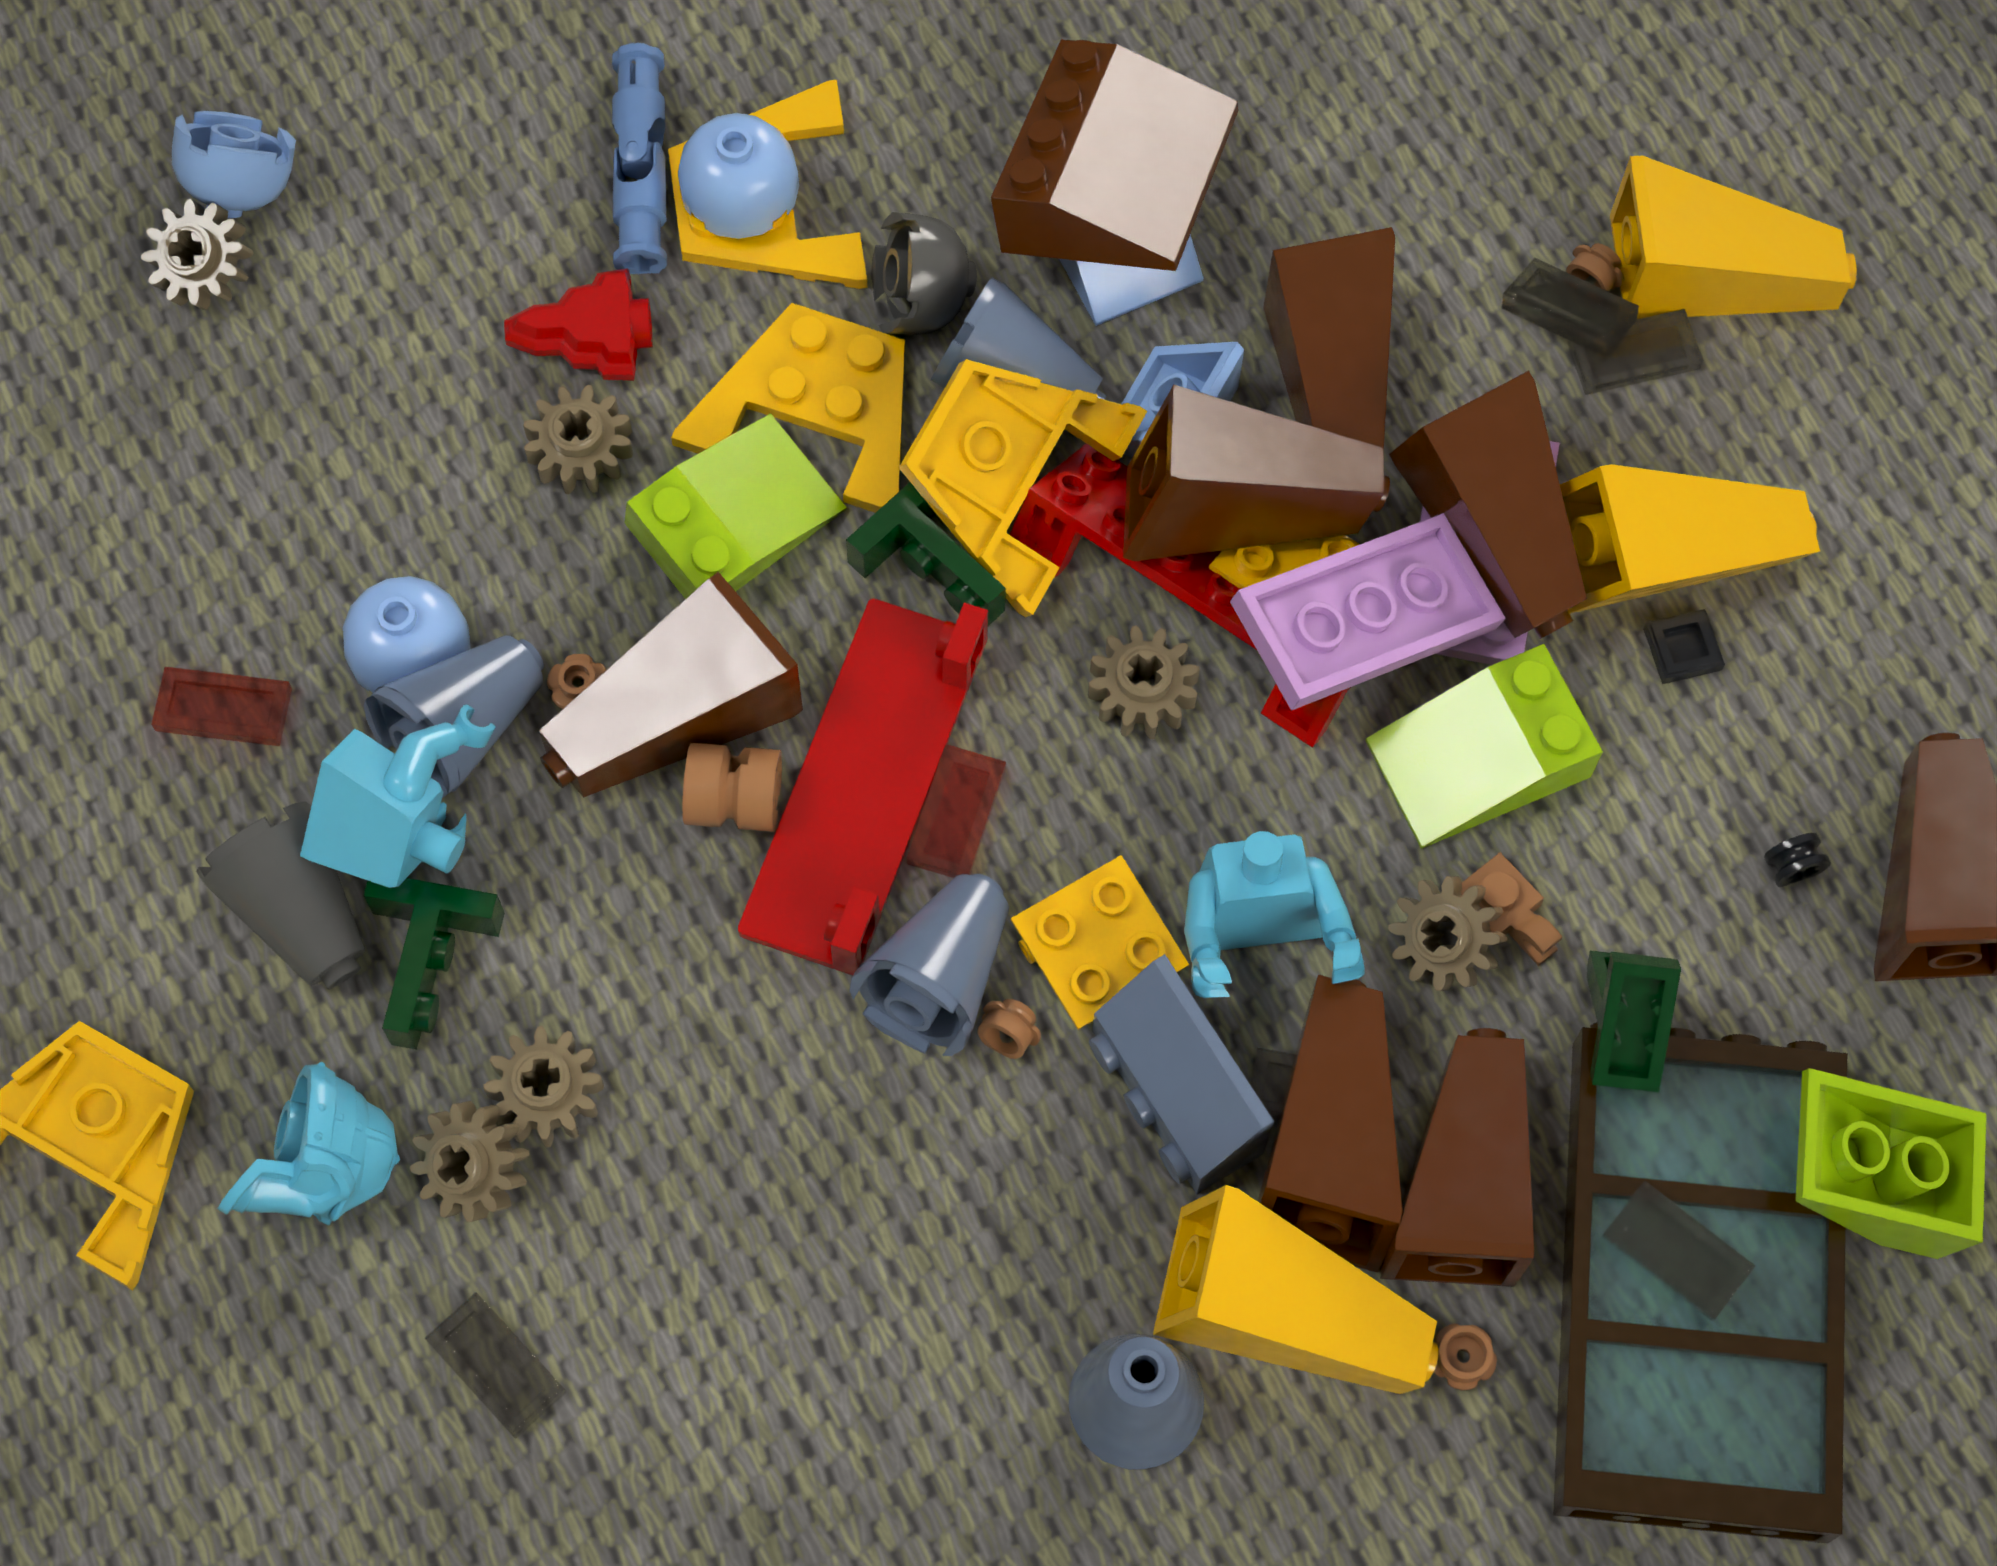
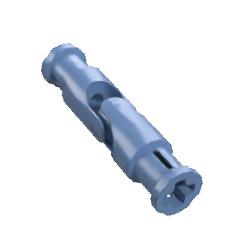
[612,43,667,274]

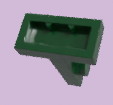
[846,482,1006,626]
[364,878,505,1050]
[1587,950,1681,1093]

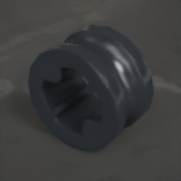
[1764,833,1831,887]

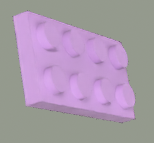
[1230,513,1506,711]

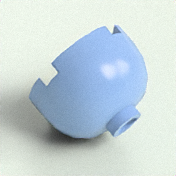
[172,111,296,218]
[678,113,799,239]
[343,576,470,693]

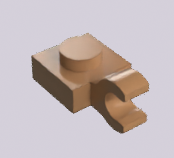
[1461,852,1562,966]

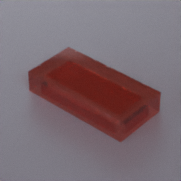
[151,667,292,746]
[907,744,1006,878]

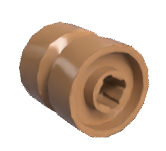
[682,743,782,832]

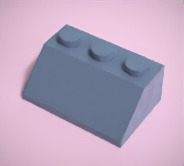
[1089,954,1274,1194]

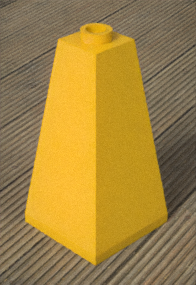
[1610,155,1857,320]
[1560,464,1820,614]
[1153,1185,1438,1394]

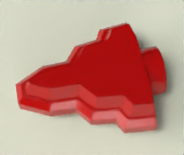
[504,268,653,381]

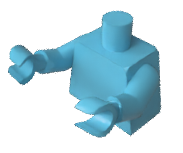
[300,705,496,888]
[1184,831,1365,998]

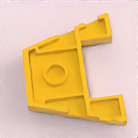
[668,80,868,289]
[671,303,905,513]
[899,359,1147,617]
[0,1021,194,1291]

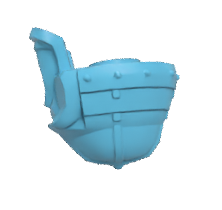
[217,1062,400,1225]

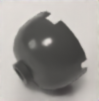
[871,212,977,335]

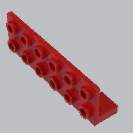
[1010,444,1351,748]
[738,598,988,975]

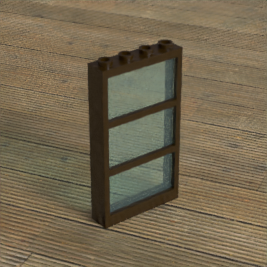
[1553,1022,1848,1544]

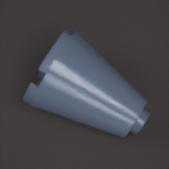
[931,277,1107,400]
[364,635,544,798]
[849,874,1009,1056]
[1069,1334,1204,1470]

